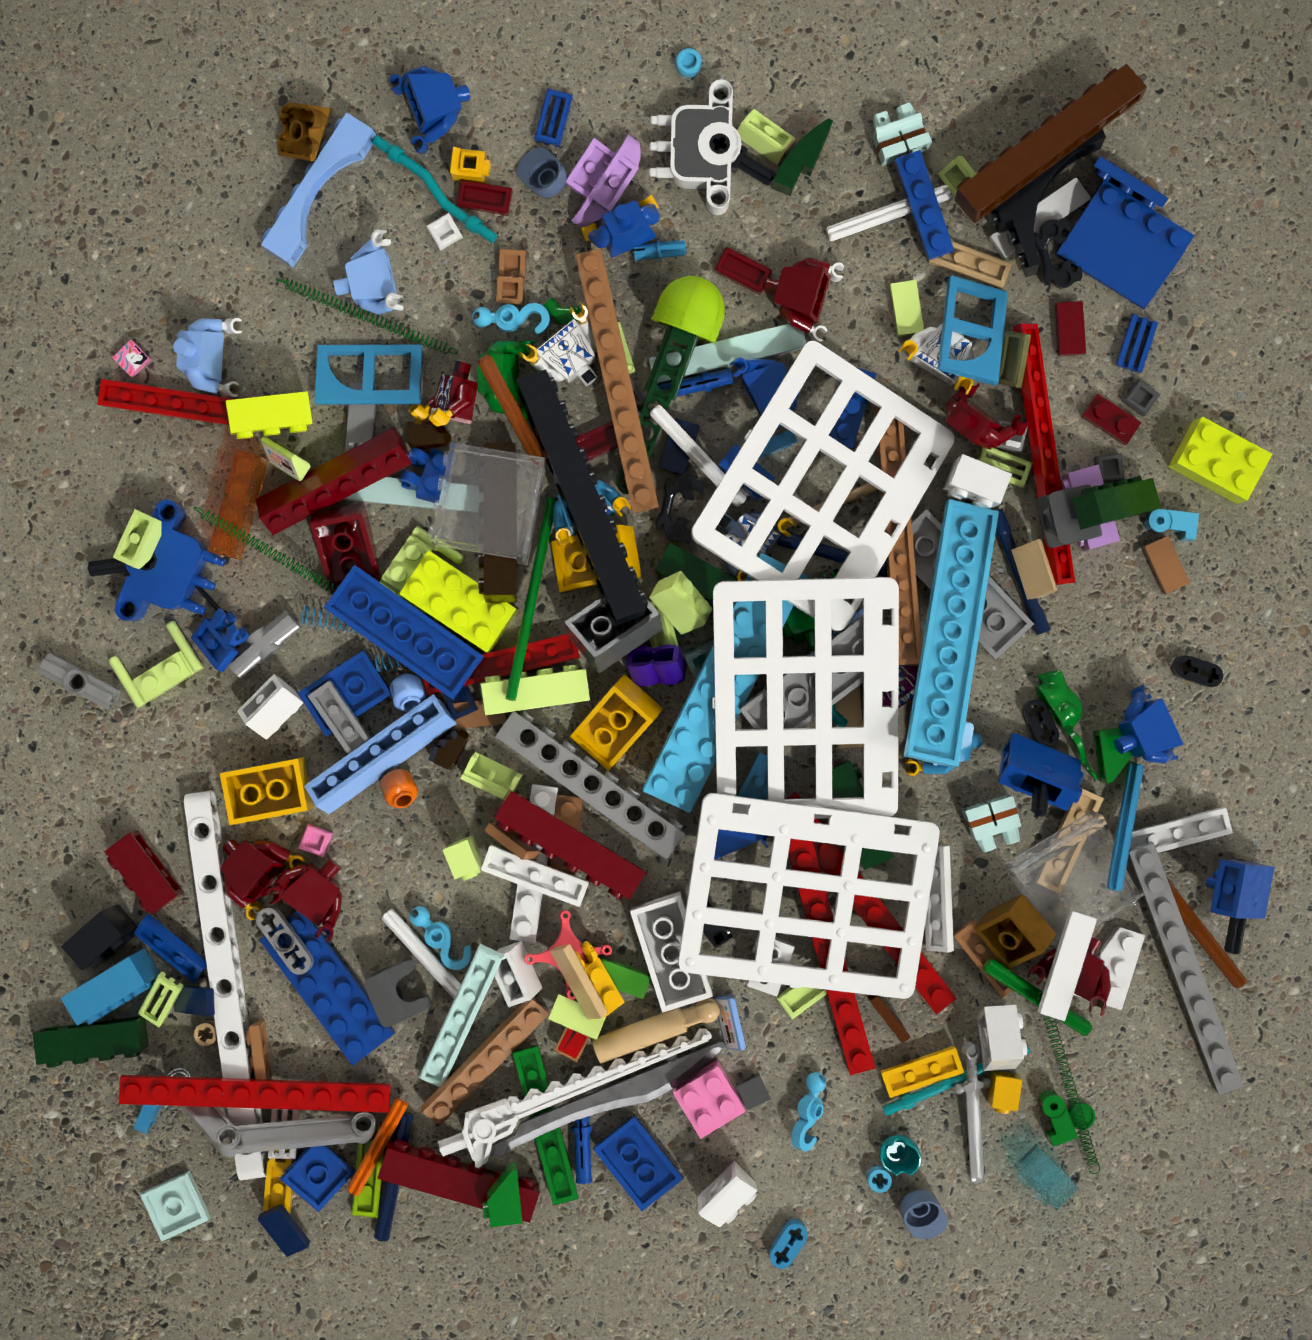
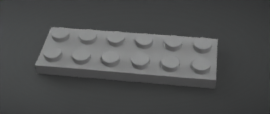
[912,509,1034,660]
[739,614,900,729]

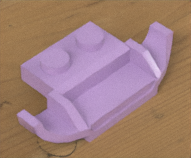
[566,134,641,228]

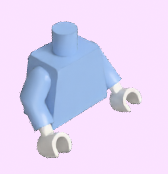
[333,229,404,315]
[173,318,242,398]

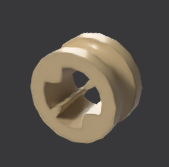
[194,1020,217,1046]

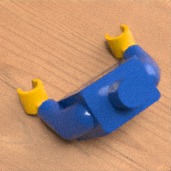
[581,194,660,258]

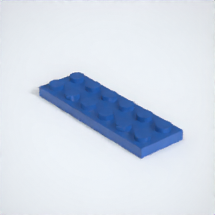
[324,565,484,700]
[259,911,396,1066]

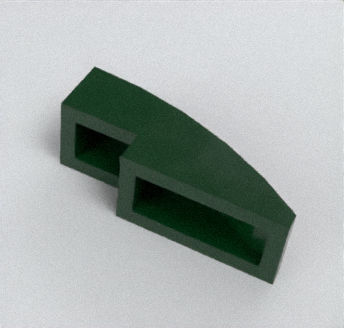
[772,118,833,196]

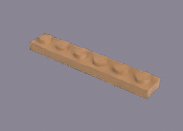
[420,997,550,1126]

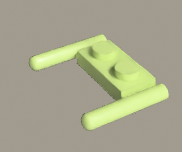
[379,525,464,615]
[109,621,204,709]

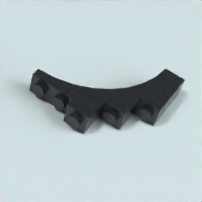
[988,129,1106,278]

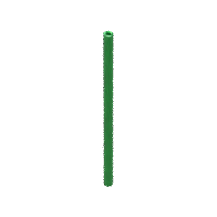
[505,497,557,701]

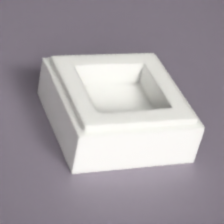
[427,213,463,251]

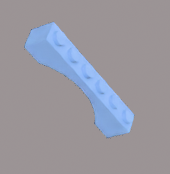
[261,112,376,268]

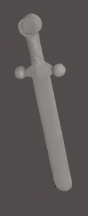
[953,1042,992,1184]

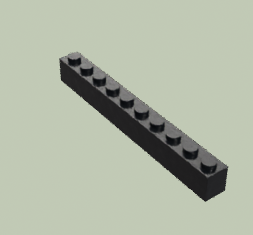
[516,369,648,627]

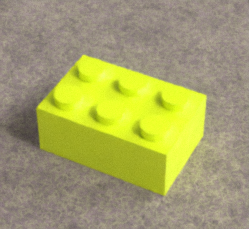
[226,391,313,439]
[1168,416,1272,504]

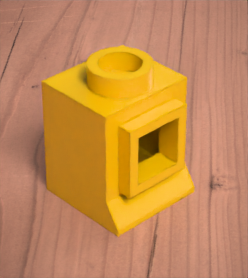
[450,147,491,183]

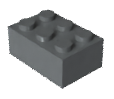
[564,591,663,673]

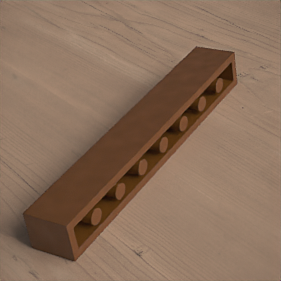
[955,63,1147,224]

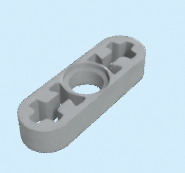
[256,907,314,975]

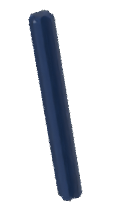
[374,1112,414,1242]

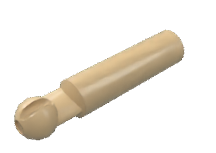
[592,998,720,1063]

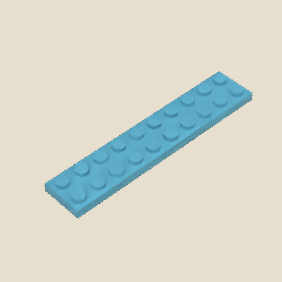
[904,499,999,768]
[642,552,808,813]

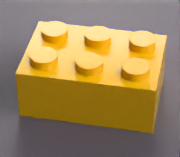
[220,757,314,825]

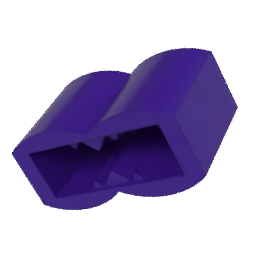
[626,644,686,686]

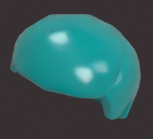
[879,1135,922,1176]

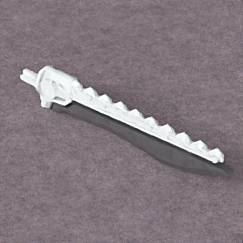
[438,1028,725,1168]

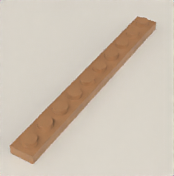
[575,249,659,514]
[874,406,922,666]

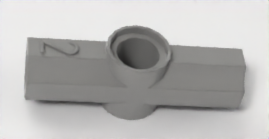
[228,610,302,678]
[38,653,121,710]

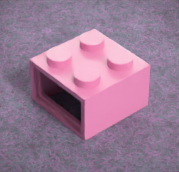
[673,1059,746,1139]

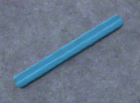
[1107,763,1144,891]

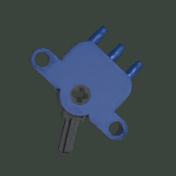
[87,500,226,622]

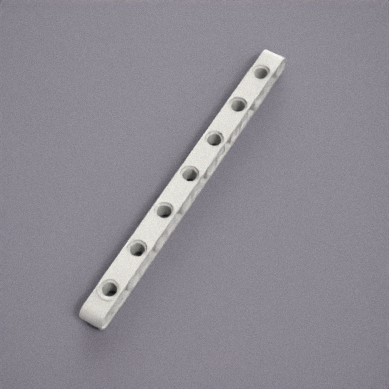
[184,790,268,1181]

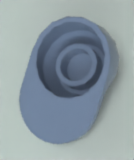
[517,148,567,199]
[900,1189,948,1239]

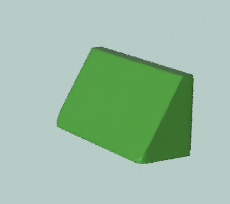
[601,957,651,999]

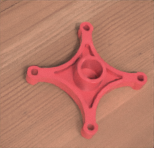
[524,910,612,1000]

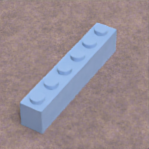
[304,694,457,814]

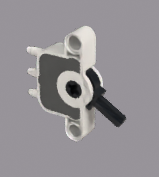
[649,79,775,215]

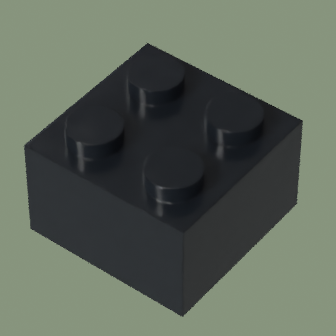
[61,904,138,970]

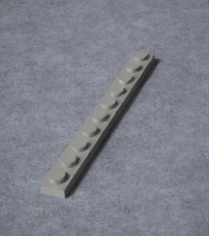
[1128,841,1244,1095]

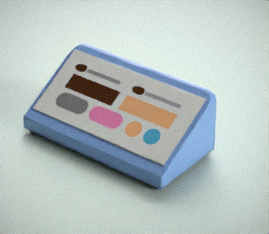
[714,993,746,1050]

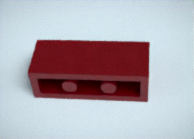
[104,830,184,915]

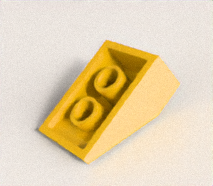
[551,525,642,593]
[570,674,664,771]

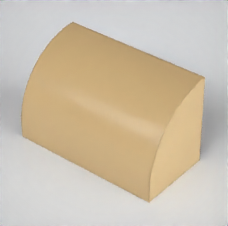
[1011,539,1058,600]

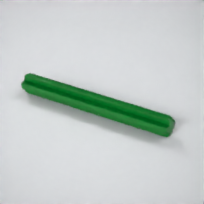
[983,959,1093,1036]

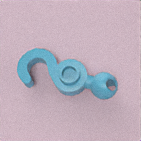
[472,303,550,336]
[409,906,473,970]
[791,1072,826,1152]

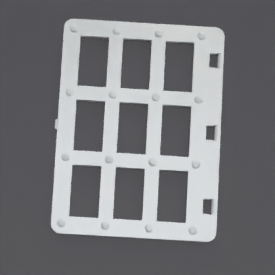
[691,341,954,631]
[712,577,899,819]
[678,793,940,999]

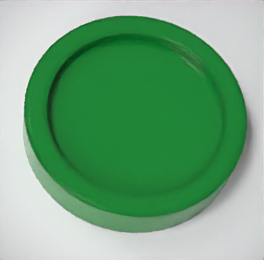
[1069,1102,1095,1130]

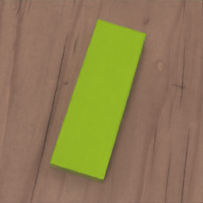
[352,1137,385,1218]

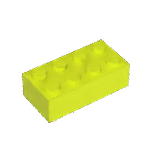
[399,550,519,653]

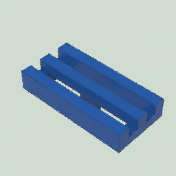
[534,88,573,148]
[1115,314,1158,373]

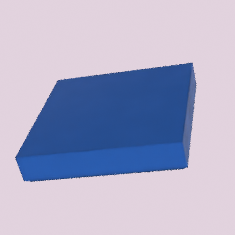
[280,1145,355,1212]

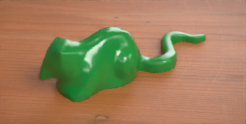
[1035,670,1098,781]

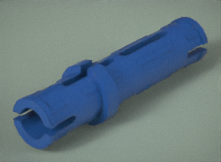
[657,368,733,402]
[572,1116,592,1184]

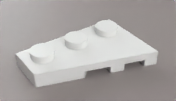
[1073,926,1145,1010]

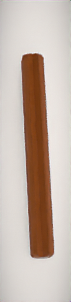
[478,355,547,469]
[1168,881,1247,989]

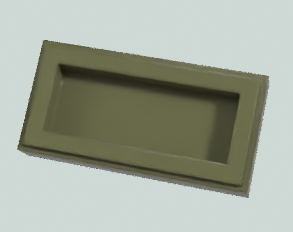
[998,330,1031,388]

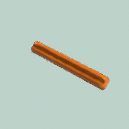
[347,1098,408,1196]

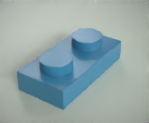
[737,752,768,800]

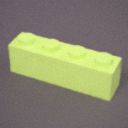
[479,664,590,715]

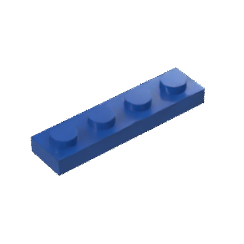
[894,150,954,261]

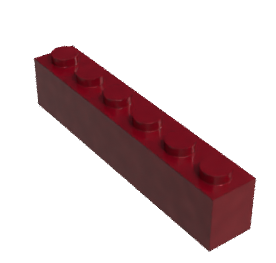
[255,427,412,535]
[493,789,646,900]
[377,1140,540,1223]

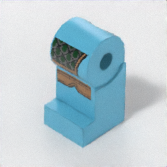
[1144,509,1199,542]

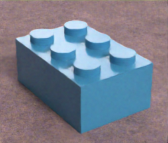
[61,948,160,1025]

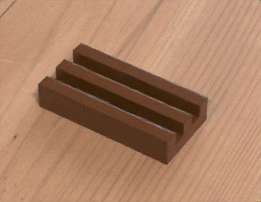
[867,995,911,1044]

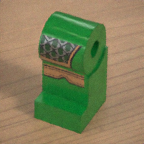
[1038,1090,1078,1147]

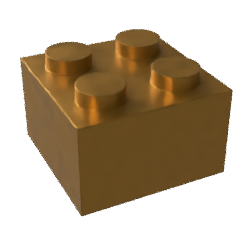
[974,894,1057,969]

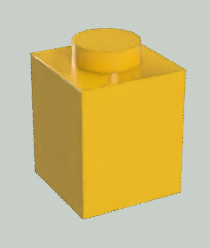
[987,1070,1022,1114]

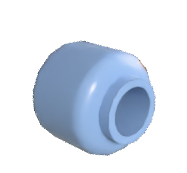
[390,673,427,712]

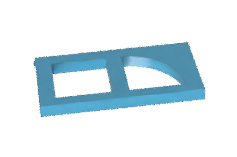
[937,275,1008,386]
[314,345,423,405]

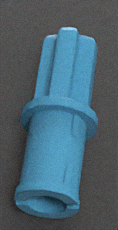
[634,239,686,261]

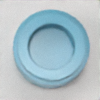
[676,48,702,77]

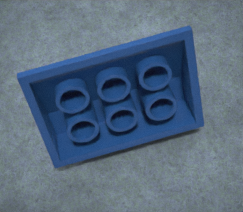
[1055,180,1195,310]

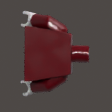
[764,258,844,343]

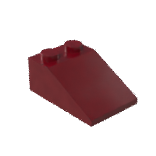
[310,501,381,594]

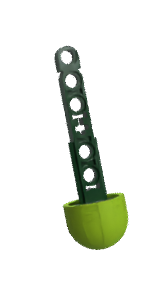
[615,276,725,494]

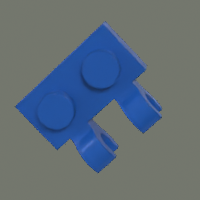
[400,448,457,505]
[191,608,249,672]

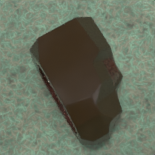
[407,420,452,449]
[428,729,470,771]

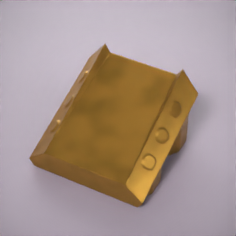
[278,102,333,161]

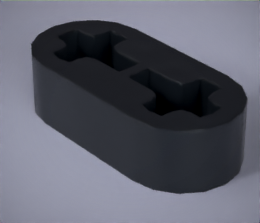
[1171,655,1224,687]
[1022,699,1059,747]

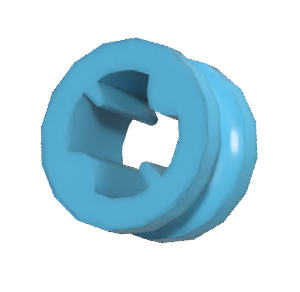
[867,1166,892,1193]

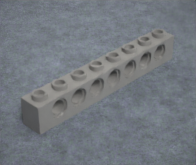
[495,710,685,860]

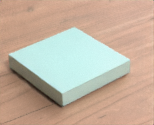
[140,1170,211,1242]

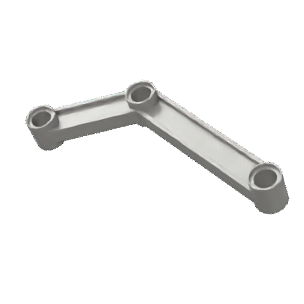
[168,1068,376,1157]

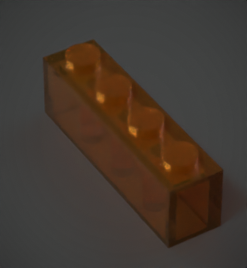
[208,450,269,561]

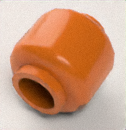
[380,769,418,808]

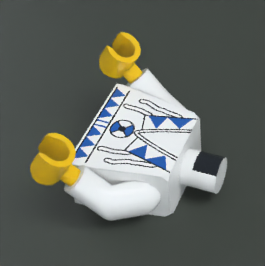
[519,302,598,387]
[898,318,974,395]

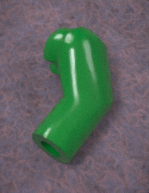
[543,298,582,324]

